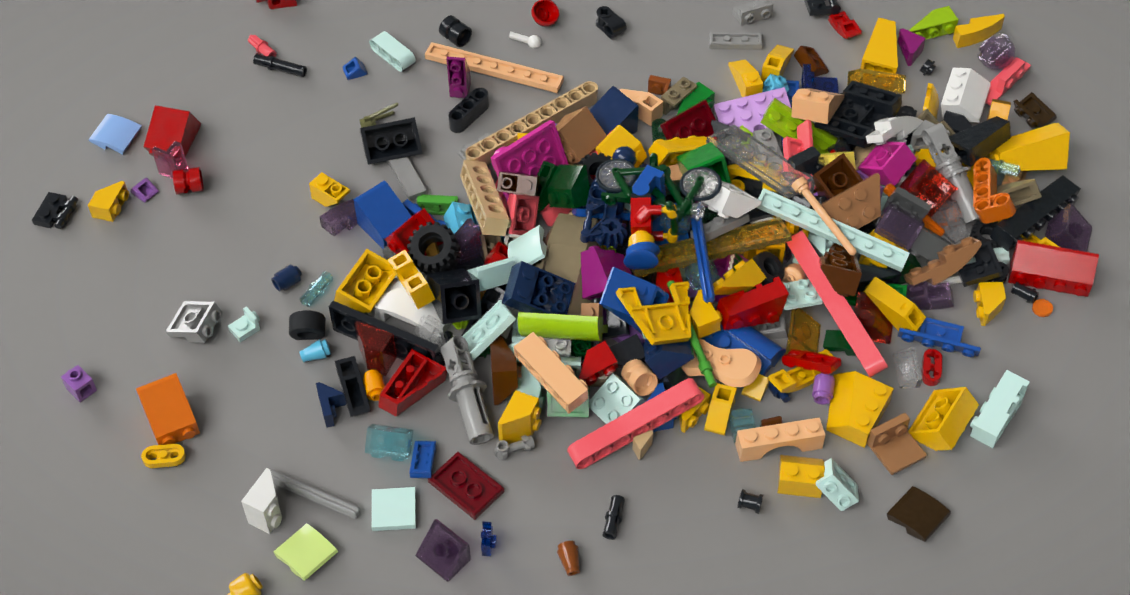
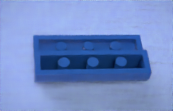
[700,306,786,376]

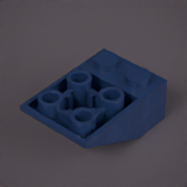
[502,261,575,315]

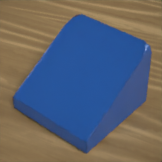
[342,57,368,80]

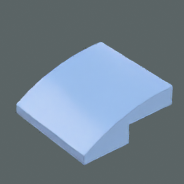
[89,114,142,155]

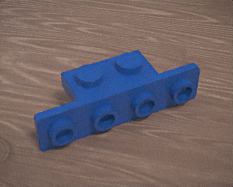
[898,317,981,357]

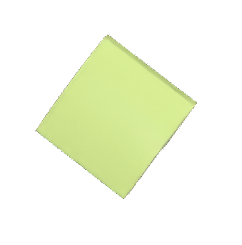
[273,523,338,581]

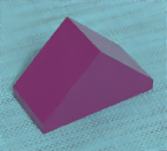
[897,28,926,66]

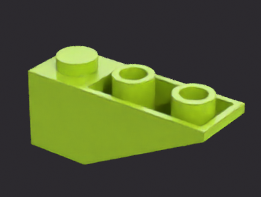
[909,6,959,40]

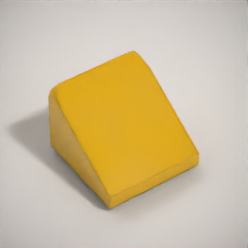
[741,374,769,402]

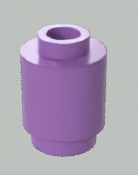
[812,373,835,405]

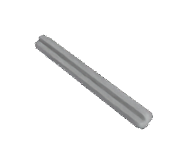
[270,469,361,519]

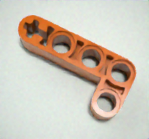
[973,157,1016,224]

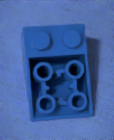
[599,267,669,332]

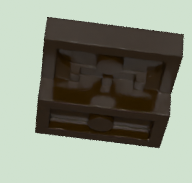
[887,486,951,542]

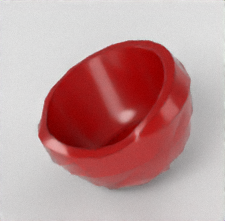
[531,0,559,27]

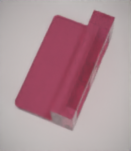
[152,141,188,179]

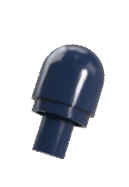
[768,381,790,403]

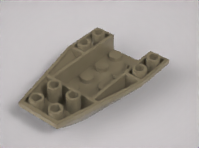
[517,213,598,316]

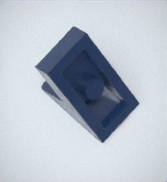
[316,382,346,428]

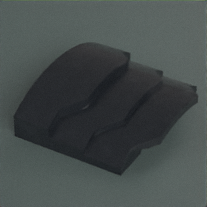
[814,80,902,148]

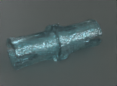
[299,271,333,307]

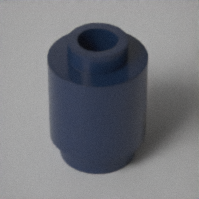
[271,264,302,292]

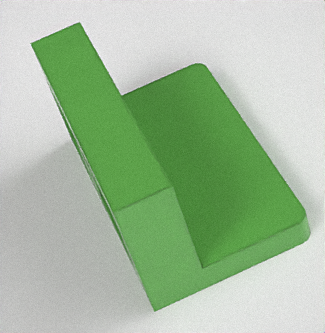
[417,194,458,215]

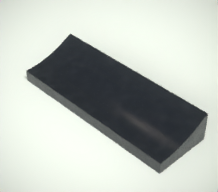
[328,301,445,366]

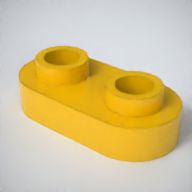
[141,444,186,468]

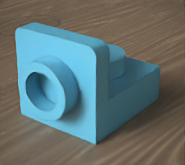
[762,74,789,93]

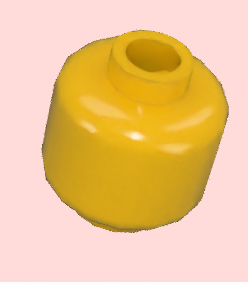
[228,573,263,595]

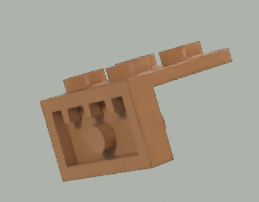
[867,413,926,475]

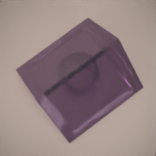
[874,201,924,251]
[415,519,471,582]

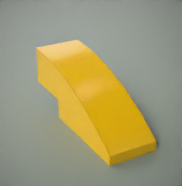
[953,14,1005,48]

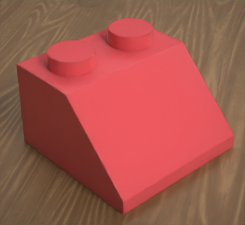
[506,193,539,234]

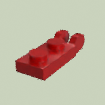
[781,349,841,374]

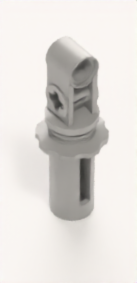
[921,123,979,225]
[441,335,494,445]

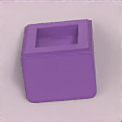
[130,177,159,203]

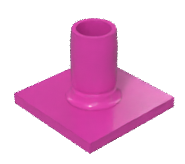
[490,120,568,202]

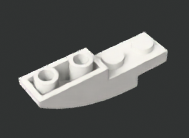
[866,116,923,145]

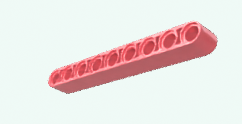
[785,230,888,378]

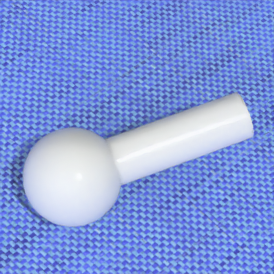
[509,31,542,48]

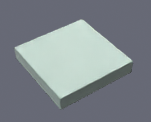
[371,487,416,531]

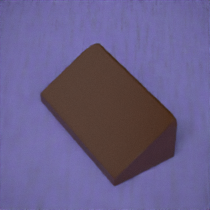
[794,46,829,78]

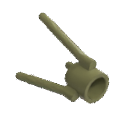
[359,103,399,128]

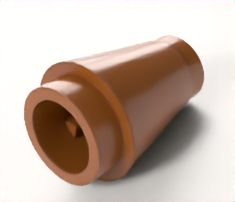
[557,541,580,576]

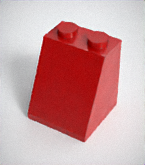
[143,105,201,160]

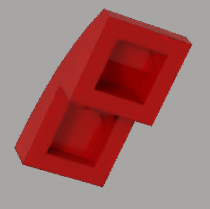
[828,11,862,39]

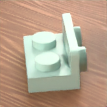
[816,458,859,511]

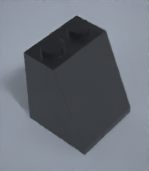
[426,268,482,324]

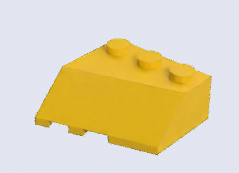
[826,371,894,448]

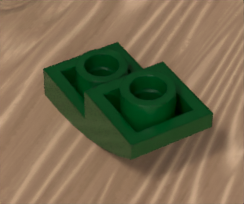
[823,330,856,356]

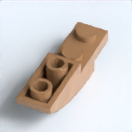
[904,237,982,286]

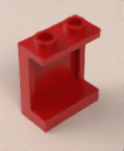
[385,208,442,256]

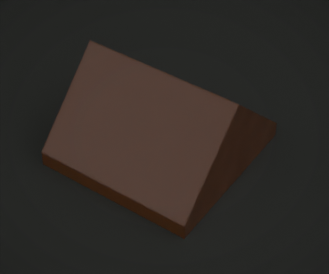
[813,153,863,201]

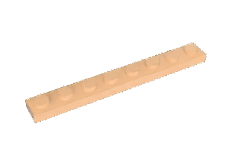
[425,42,564,93]

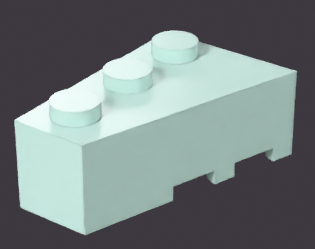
[970,370,1030,448]

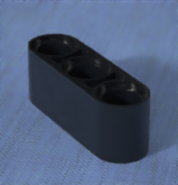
[448,88,489,133]

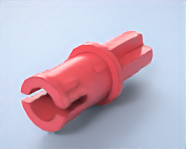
[248,35,277,57]

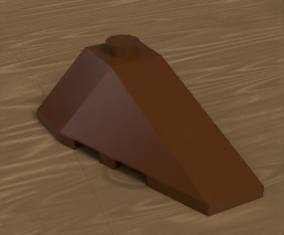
[819,243,862,297]
[490,335,522,405]

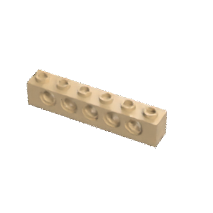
[460,160,511,236]

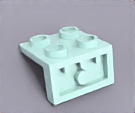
[783,279,823,310]
[589,373,646,424]

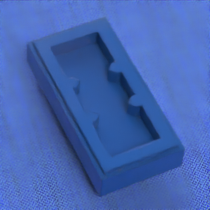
[409,441,437,478]

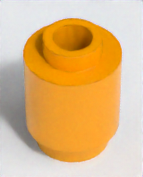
[362,370,385,401]

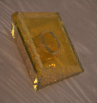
[785,308,821,354]

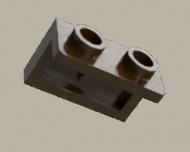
[1013,92,1057,129]

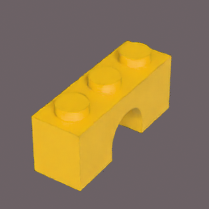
[388,250,436,309]

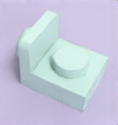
[228,307,260,343]

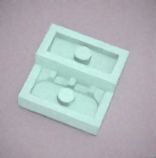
[508,225,547,265]

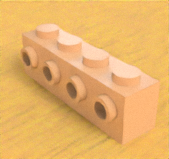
[514,332,589,414]

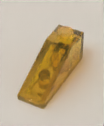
[847,69,906,94]

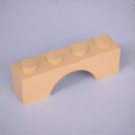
[735,417,825,462]

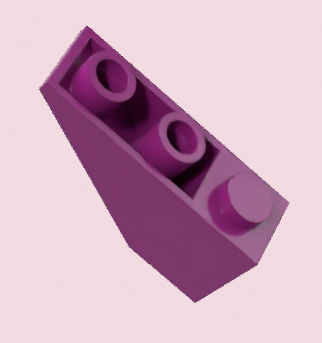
[446,56,471,98]

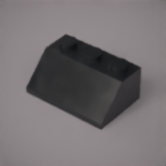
[360,117,423,165]

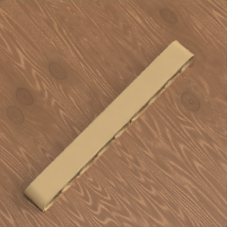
[466,81,598,165]

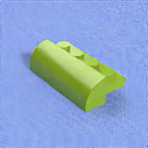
[760,98,837,154]
[518,312,608,341]

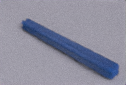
[690,210,715,303]

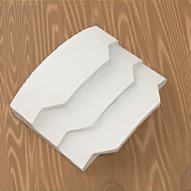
[368,267,451,344]

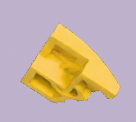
[923,83,939,119]

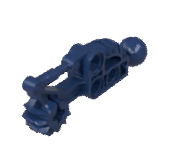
[580,146,636,250]

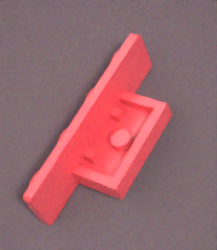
[986,57,1031,106]
[783,120,816,192]

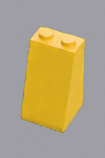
[987,123,1070,171]

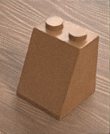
[556,106,607,164]

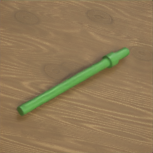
[667,280,717,388]

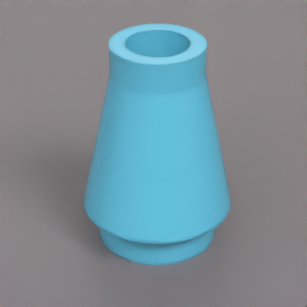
[299,339,331,362]

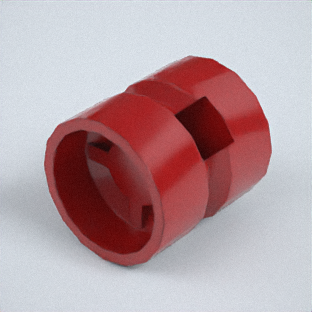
[173,167,204,194]

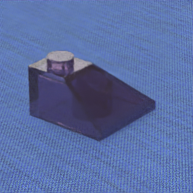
[1045,203,1092,252]

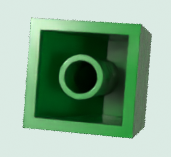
[676,142,731,189]

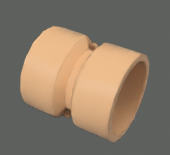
[621,359,658,396]

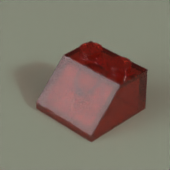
[899,159,958,217]
[854,291,893,344]
[355,321,397,376]

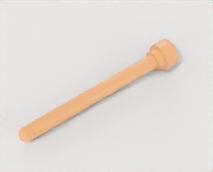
[791,177,857,256]

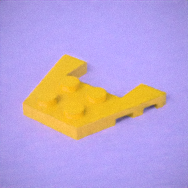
[616,281,691,346]

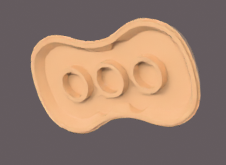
[681,339,761,387]

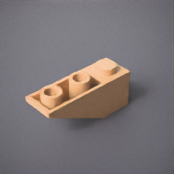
[620,89,663,126]

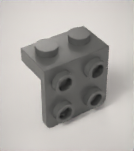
[876,186,932,244]

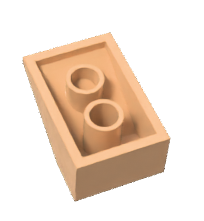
[791,88,845,124]

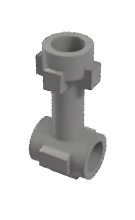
[494,435,535,460]

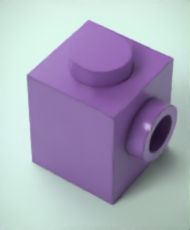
[61,365,97,402]

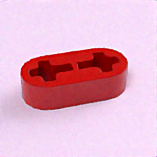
[921,349,942,386]

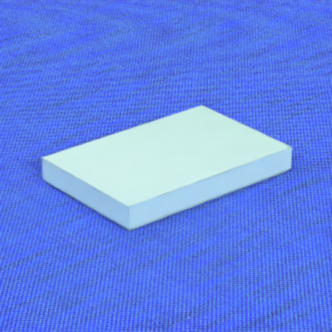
[462,300,516,361]

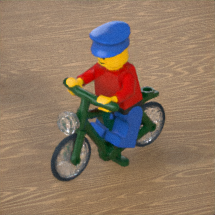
[595,153,722,270]

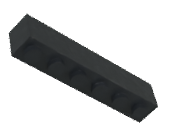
[990,175,1081,251]

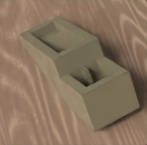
[997,179,1042,206]

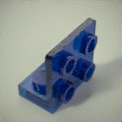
[801,64,839,94]

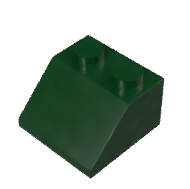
[547,164,590,209]

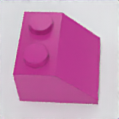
[858,141,917,186]

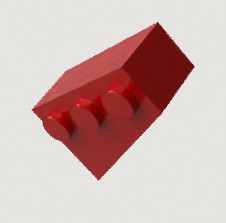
[716,276,789,330]
[378,349,447,417]

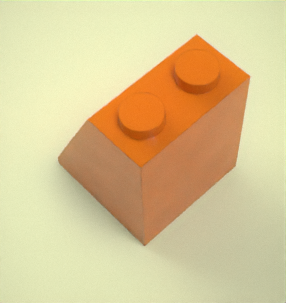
[136,373,200,445]

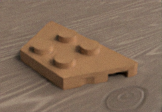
[813,173,881,229]

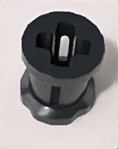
[737,489,764,514]

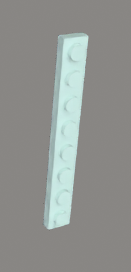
[756,188,910,272]

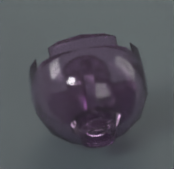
[978,34,1015,70]

